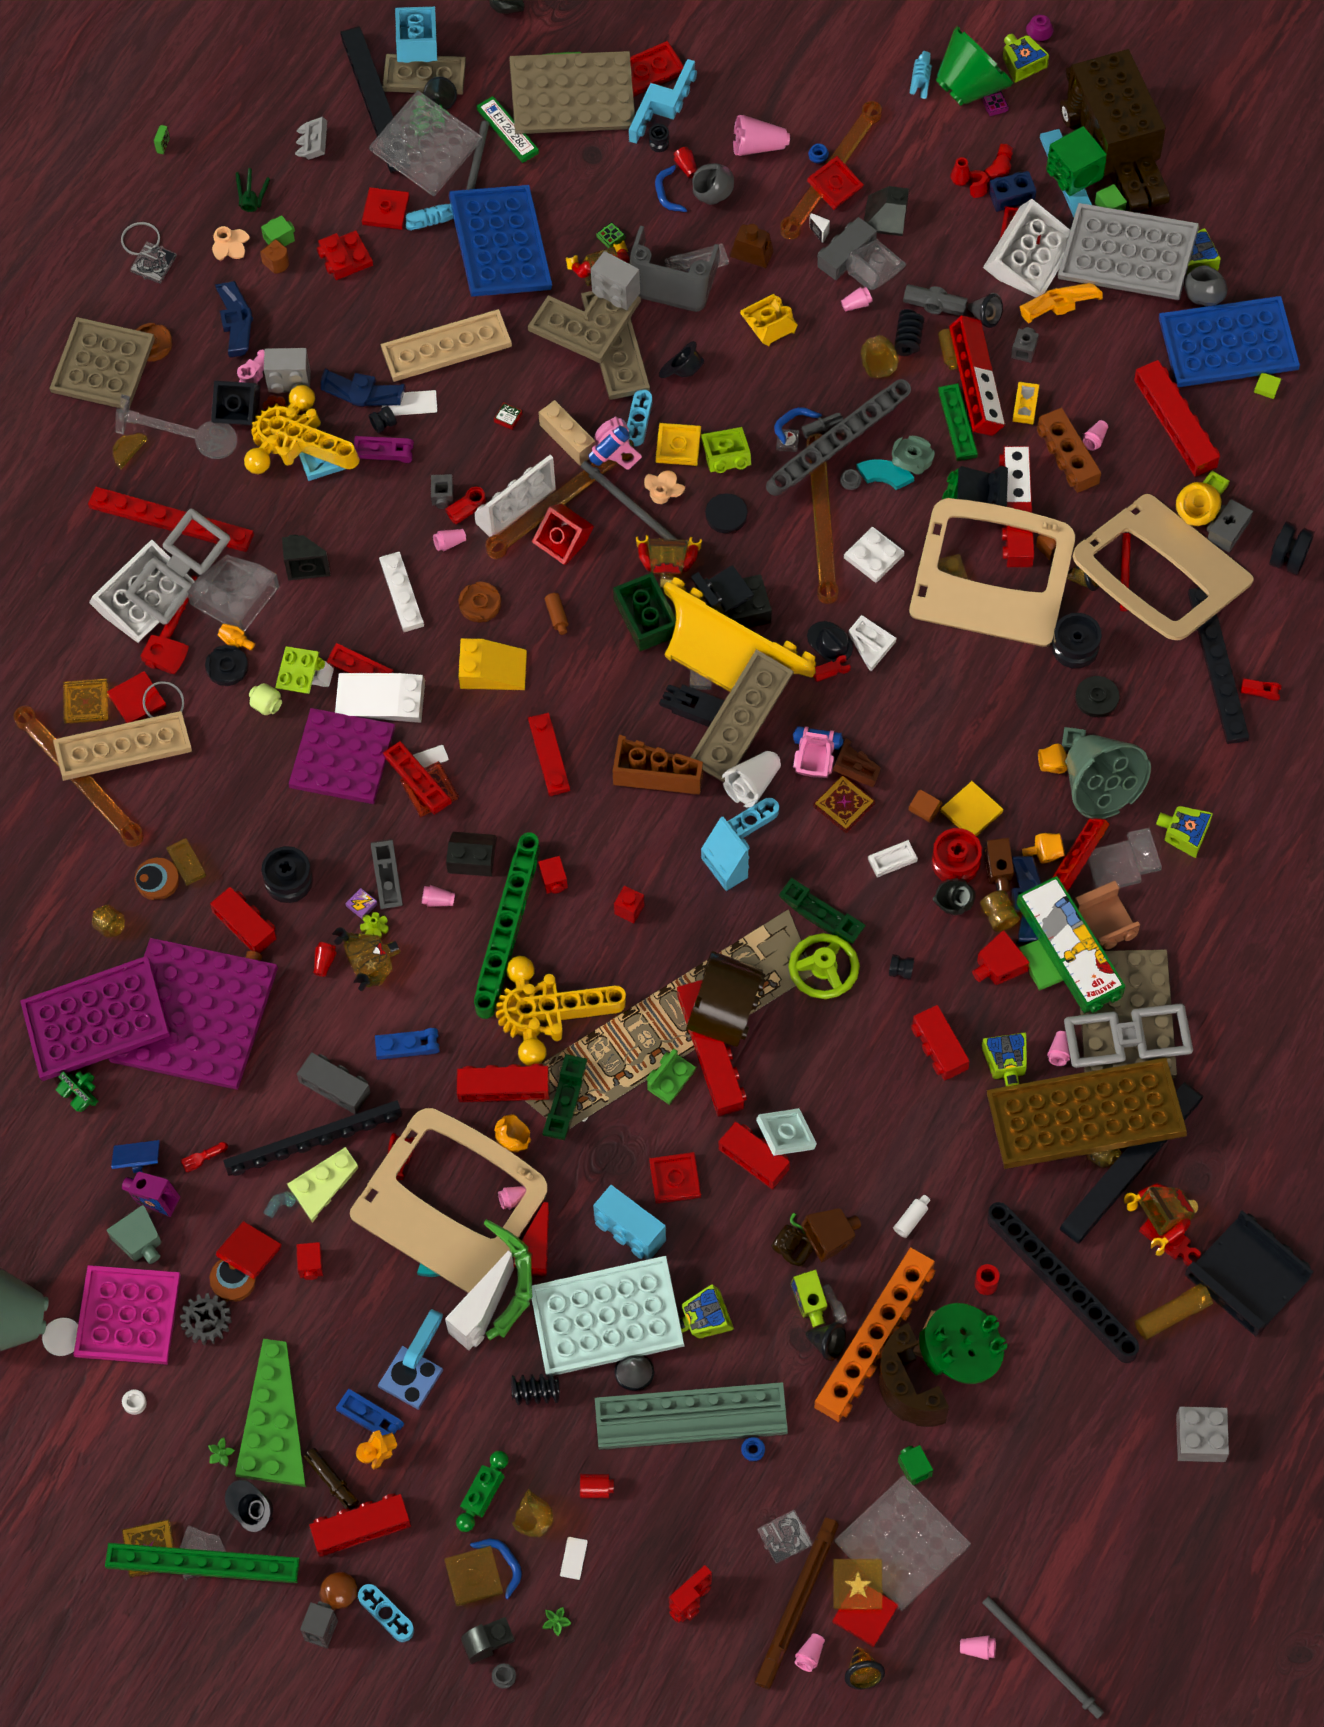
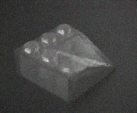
[187,555,279,631]

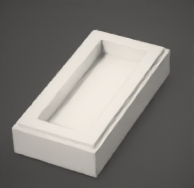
[868,840,918,877]

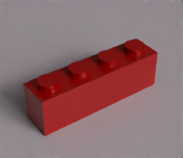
[457,1064,550,1102]
[309,1493,411,1557]

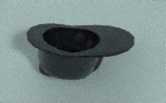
[659,341,704,378]
[807,621,853,662]
[225,1480,273,1532]

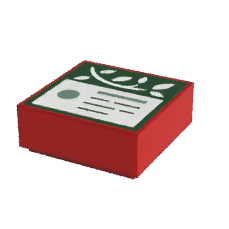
[494,402,522,430]

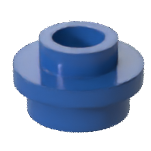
[808,144,829,163]
[741,1437,765,1461]

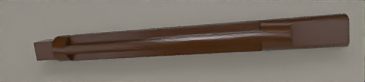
[754,1517,839,1690]

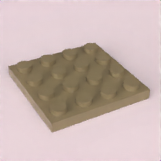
[49,317,155,410]

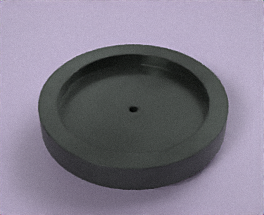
[1075,676,1119,717]

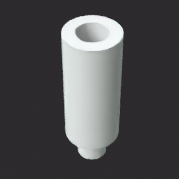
[893,1195,930,1238]

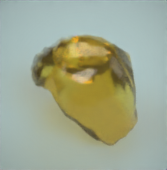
[861,335,899,378]
[512,1489,554,1537]

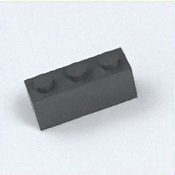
[817,217,877,280]
[297,1052,371,1114]

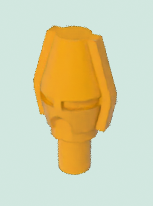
[218,623,255,651]

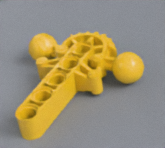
[244,385,360,474]
[496,956,626,1066]

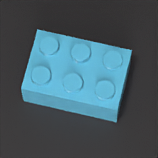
[395,6,437,63]
[593,1185,666,1260]

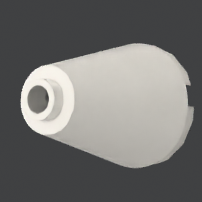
[722,751,781,807]

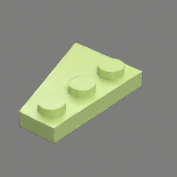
[287,1147,358,1223]

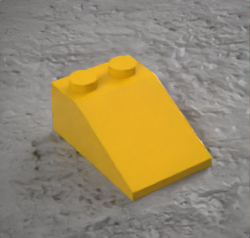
[459,638,527,690]

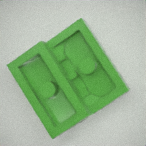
[1019,940,1064,991]

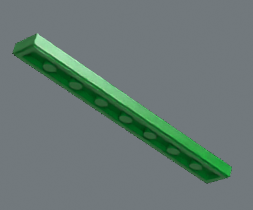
[105,1543,300,1583]

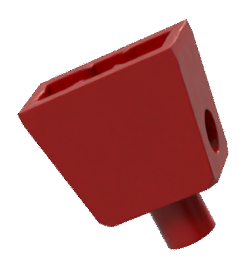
[972,930,1030,985]

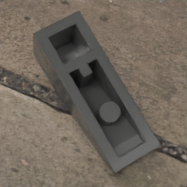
[371,839,403,909]

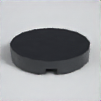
[705,493,748,534]
[205,645,249,686]

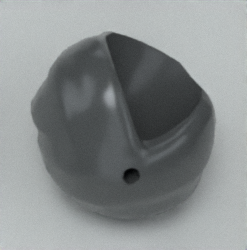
[692,163,734,205]
[1184,266,1228,307]

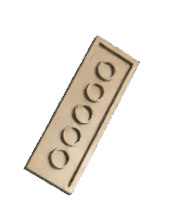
[381,309,512,382]
[53,711,192,781]

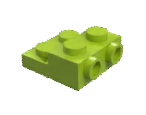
[701,427,751,473]

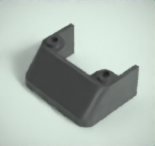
[629,226,720,312]

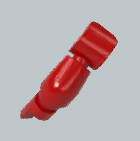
[970,144,1013,198]

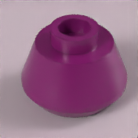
[1026,15,1053,41]

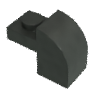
[461,1617,515,1664]

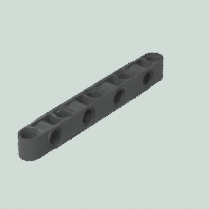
[766,379,911,496]

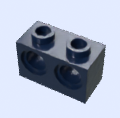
[989,171,1036,212]

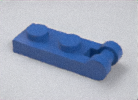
[375,1028,440,1060]
[336,1389,404,1437]

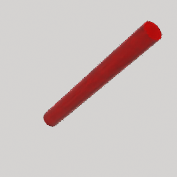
[1120,533,1131,612]

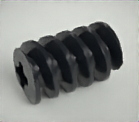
[894,309,925,356]
[511,1373,560,1405]

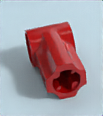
[445,487,487,525]

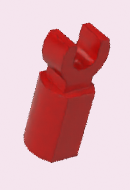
[813,655,851,682]

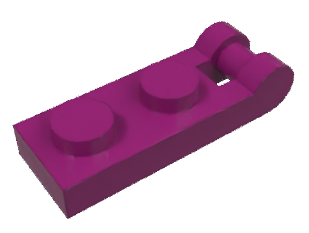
[354,436,414,463]

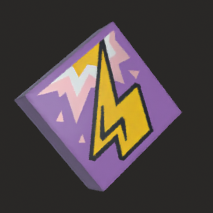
[346,888,377,920]

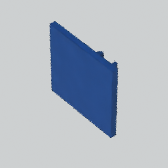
[111,1140,160,1173]

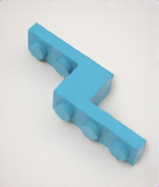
[629,59,697,144]

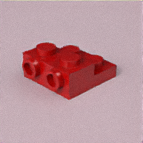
[316,230,373,280]
[669,1565,712,1623]

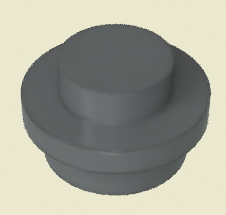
[840,469,861,490]
[492,1663,516,1689]

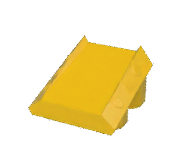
[740,294,798,346]

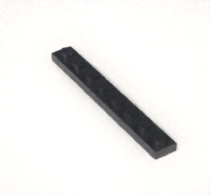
[1188,588,1249,744]
[223,1100,402,1176]

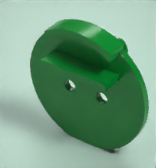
[919,1303,1007,1384]

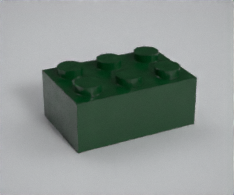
[613,572,676,652]

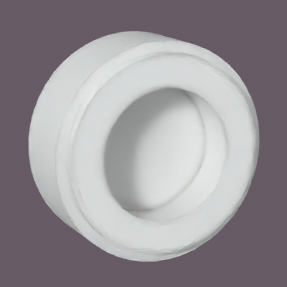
[122,1390,147,1415]

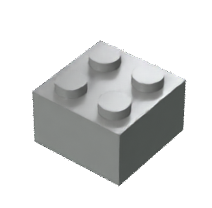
[591,251,640,310]
[264,348,311,394]
[1176,1407,1229,1462]

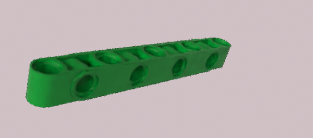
[474,832,540,1019]

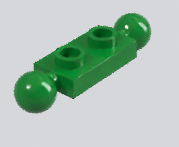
[456,1450,509,1532]

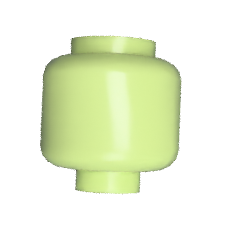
[249,683,282,715]

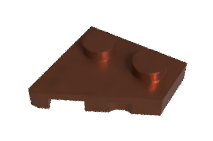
[833,739,881,787]

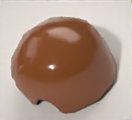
[319,1572,358,1610]

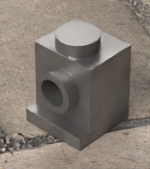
[1011,327,1039,363]
[431,474,453,509]

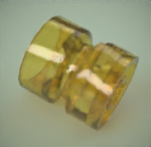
[980,890,1019,932]

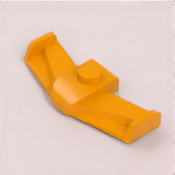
[1020,283,1103,323]

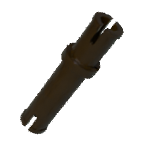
[304,1448,359,1510]

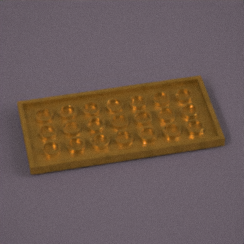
[987,1058,1187,1169]

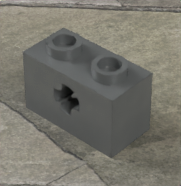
[1207,499,1253,552]
[300,1601,338,1649]

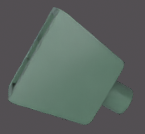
[107,1205,162,1264]

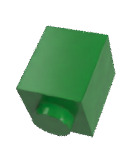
[898,1445,933,1487]

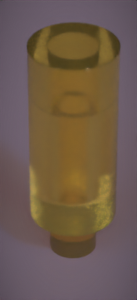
[938,329,957,370]

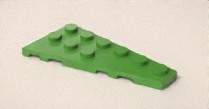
[235,1339,306,1487]

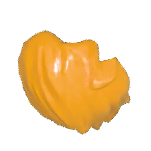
[494,1114,531,1152]

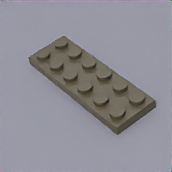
[581,291,650,400]
[690,649,794,783]

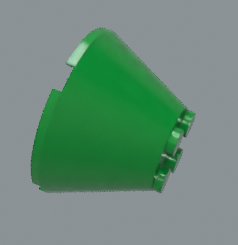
[936,26,1014,106]

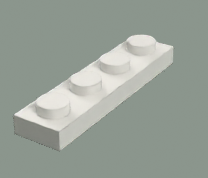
[379,551,424,632]

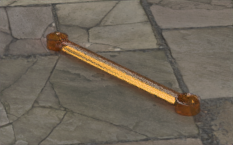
[780,101,882,239]
[806,434,839,604]
[485,439,634,559]
[14,706,144,847]

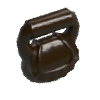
[771,1224,814,1266]

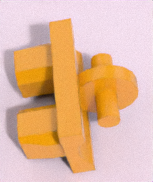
[356,1430,397,1469]

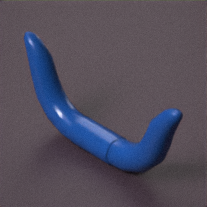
[655,165,687,212]
[774,407,822,444]
[470,1538,522,1599]

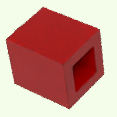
[538,856,568,894]
[614,886,645,923]
[297,1242,323,1280]

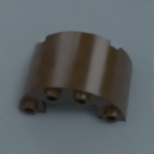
[686,951,765,1047]
[879,1323,949,1427]

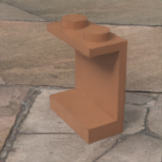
[1074,881,1140,950]

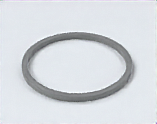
[121,222,160,256]
[142,681,184,718]

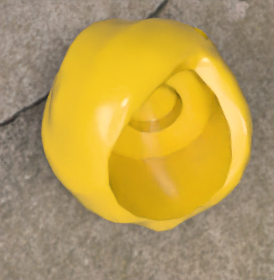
[1176,482,1222,526]

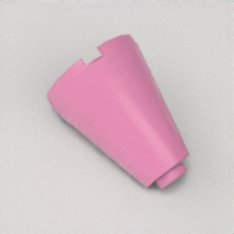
[733,115,790,156]

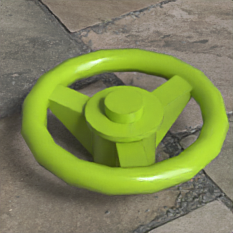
[788,933,860,999]

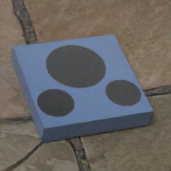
[378,1346,443,1410]

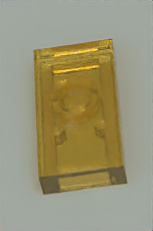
[166,838,206,886]

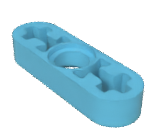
[627,390,652,446]
[727,798,779,839]
[403,1309,443,1369]
[358,1584,414,1642]

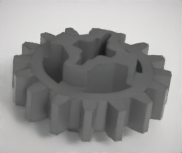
[180,1293,232,1345]

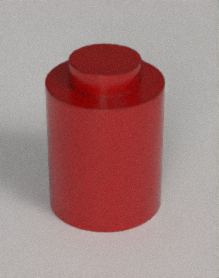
[974,1264,1000,1295]
[580,1474,614,1498]

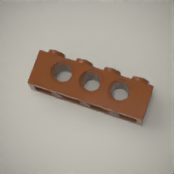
[1037,407,1101,493]

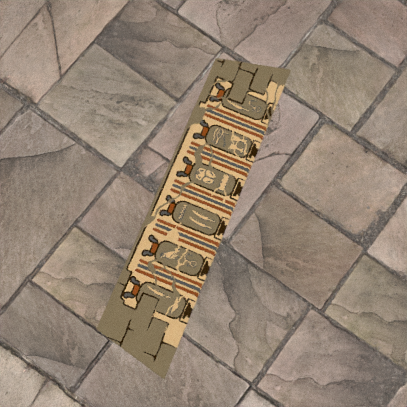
[525,909,813,1129]

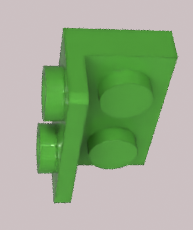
[646,1049,696,1105]

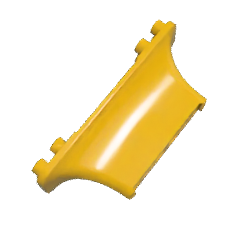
[663,577,816,692]

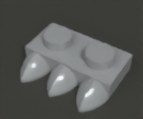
[295,117,327,160]

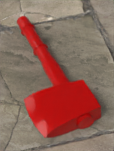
[141,576,199,674]

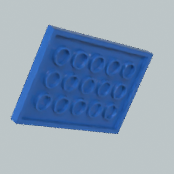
[449,185,552,297]
[1159,296,1300,387]

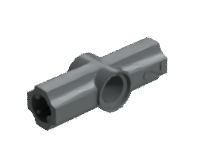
[903,284,968,316]

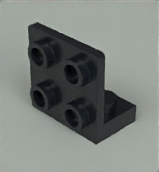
[957,466,1008,507]
[691,565,754,615]

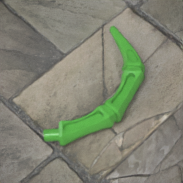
[484,1219,533,1340]

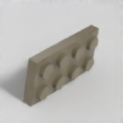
[383,54,466,94]

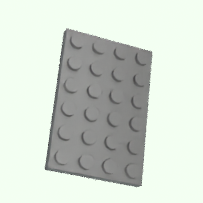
[1058,203,1199,300]

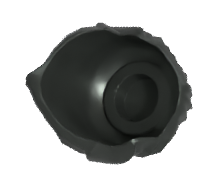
[933,878,976,916]

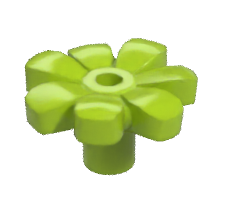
[360,912,389,939]

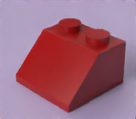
[532,503,594,565]

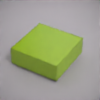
[1254,373,1281,399]
[1203,471,1230,496]

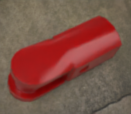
[1240,678,1282,701]

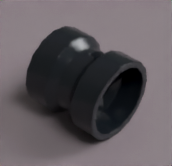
[649,124,669,152]
[368,405,397,433]
[889,954,915,980]

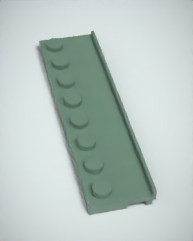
[595,1382,788,1450]

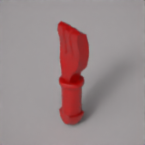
[181,1142,228,1172]

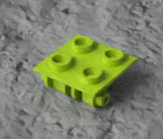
[275,646,325,694]

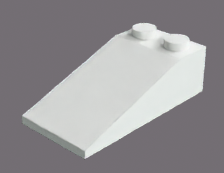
[335,673,425,723]
[445,1251,514,1350]

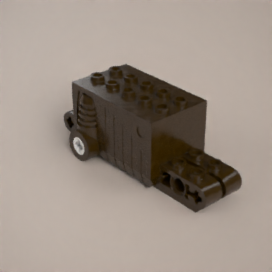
[1060,49,1170,213]

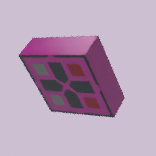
[982,91,1009,116]

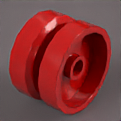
[932,828,982,882]

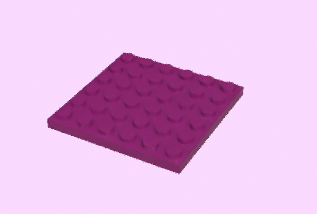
[108,938,278,1090]

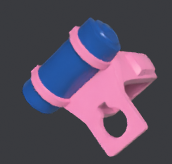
[588,417,642,470]
[793,726,844,778]

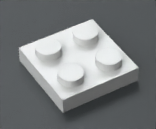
[844,527,904,583]

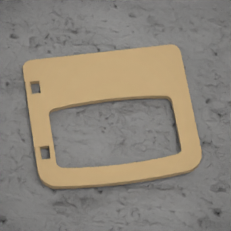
[1073,494,1254,640]
[909,498,1075,647]
[350,1108,547,1293]

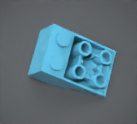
[701,817,750,891]

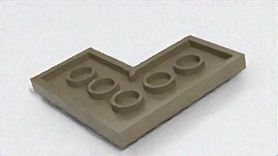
[528,295,641,364]

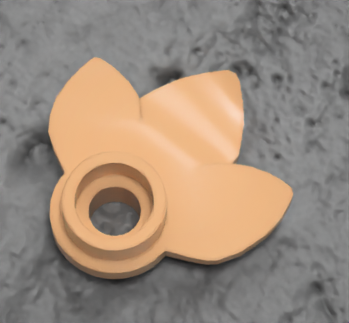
[212,226,250,261]
[644,471,685,504]

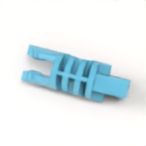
[909,51,932,99]
[406,204,454,230]

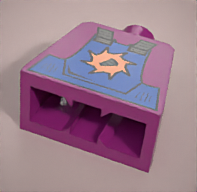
[122,1172,180,1217]

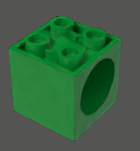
[1046,126,1107,197]

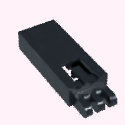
[659,684,725,727]

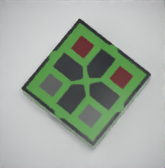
[154,125,170,154]
[596,222,625,249]

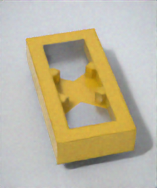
[1012,382,1039,424]

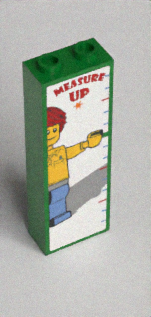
[1016,876,1126,1014]

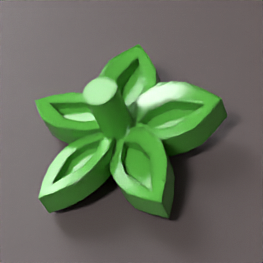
[208,1438,235,1466]
[542,1607,571,1636]

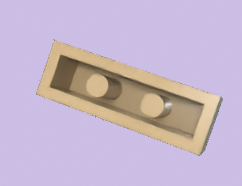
[539,400,595,466]

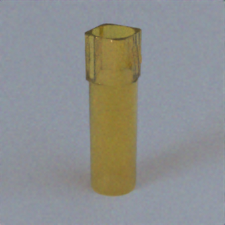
[1135,1284,1213,1340]

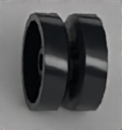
[1269,521,1315,576]
[1052,613,1102,668]
[261,846,313,903]

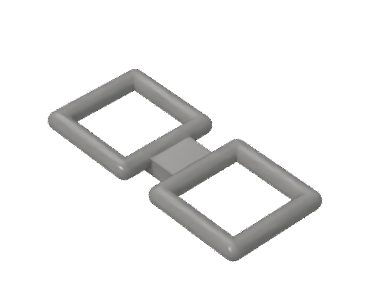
[125,509,230,625]
[1064,1004,1193,1068]

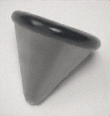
[967,293,1003,328]
[614,1355,655,1391]

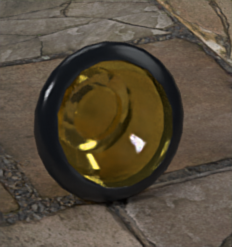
[1067,555,1099,591]
[844,1647,885,1690]

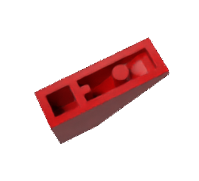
[514,1202,549,1276]

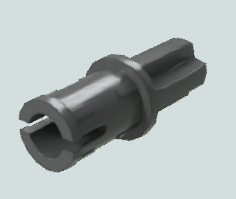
[801,413,843,439]

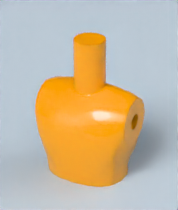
[1038,744,1068,774]
[1022,833,1065,864]

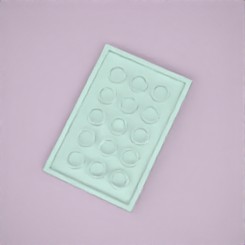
[532,1256,685,1377]

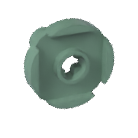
[892,436,935,474]

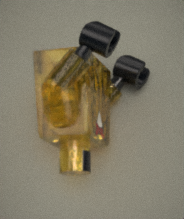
[332,927,401,991]

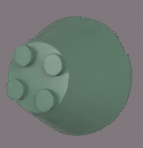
[1065,735,1151,819]
[0,1267,49,1351]

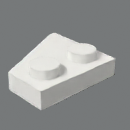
[849,615,896,671]

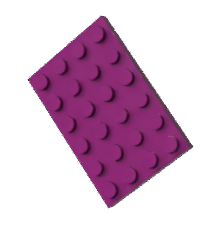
[20,956,170,1081]

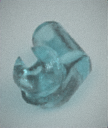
[263,1191,296,1218]

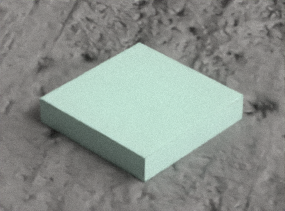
[756,1108,817,1156]

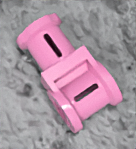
[237,350,265,385]

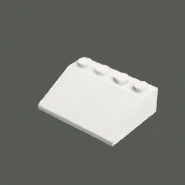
[983,199,1071,297]
[475,455,556,540]
[89,540,198,643]

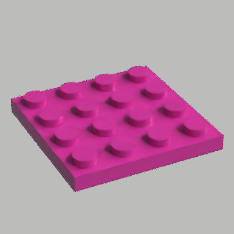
[74,1265,181,1365]

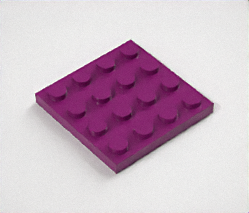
[288,708,395,804]

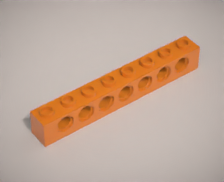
[814,1247,936,1422]

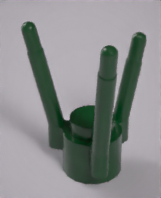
[236,168,270,212]

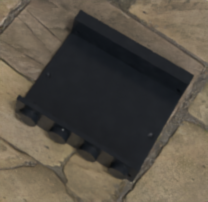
[1185,1210,1314,1337]

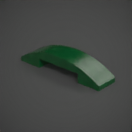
[779,878,866,943]
[543,1054,587,1140]

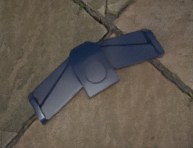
[215,281,253,358]
[321,368,406,407]
[1011,856,1042,944]

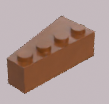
[613,735,703,795]

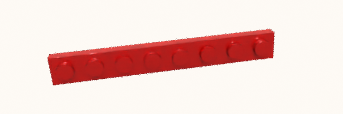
[88,487,254,552]

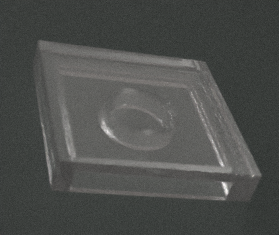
[1088,841,1142,888]

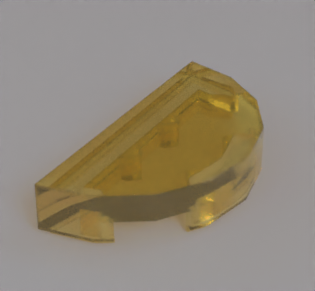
[113,433,147,469]

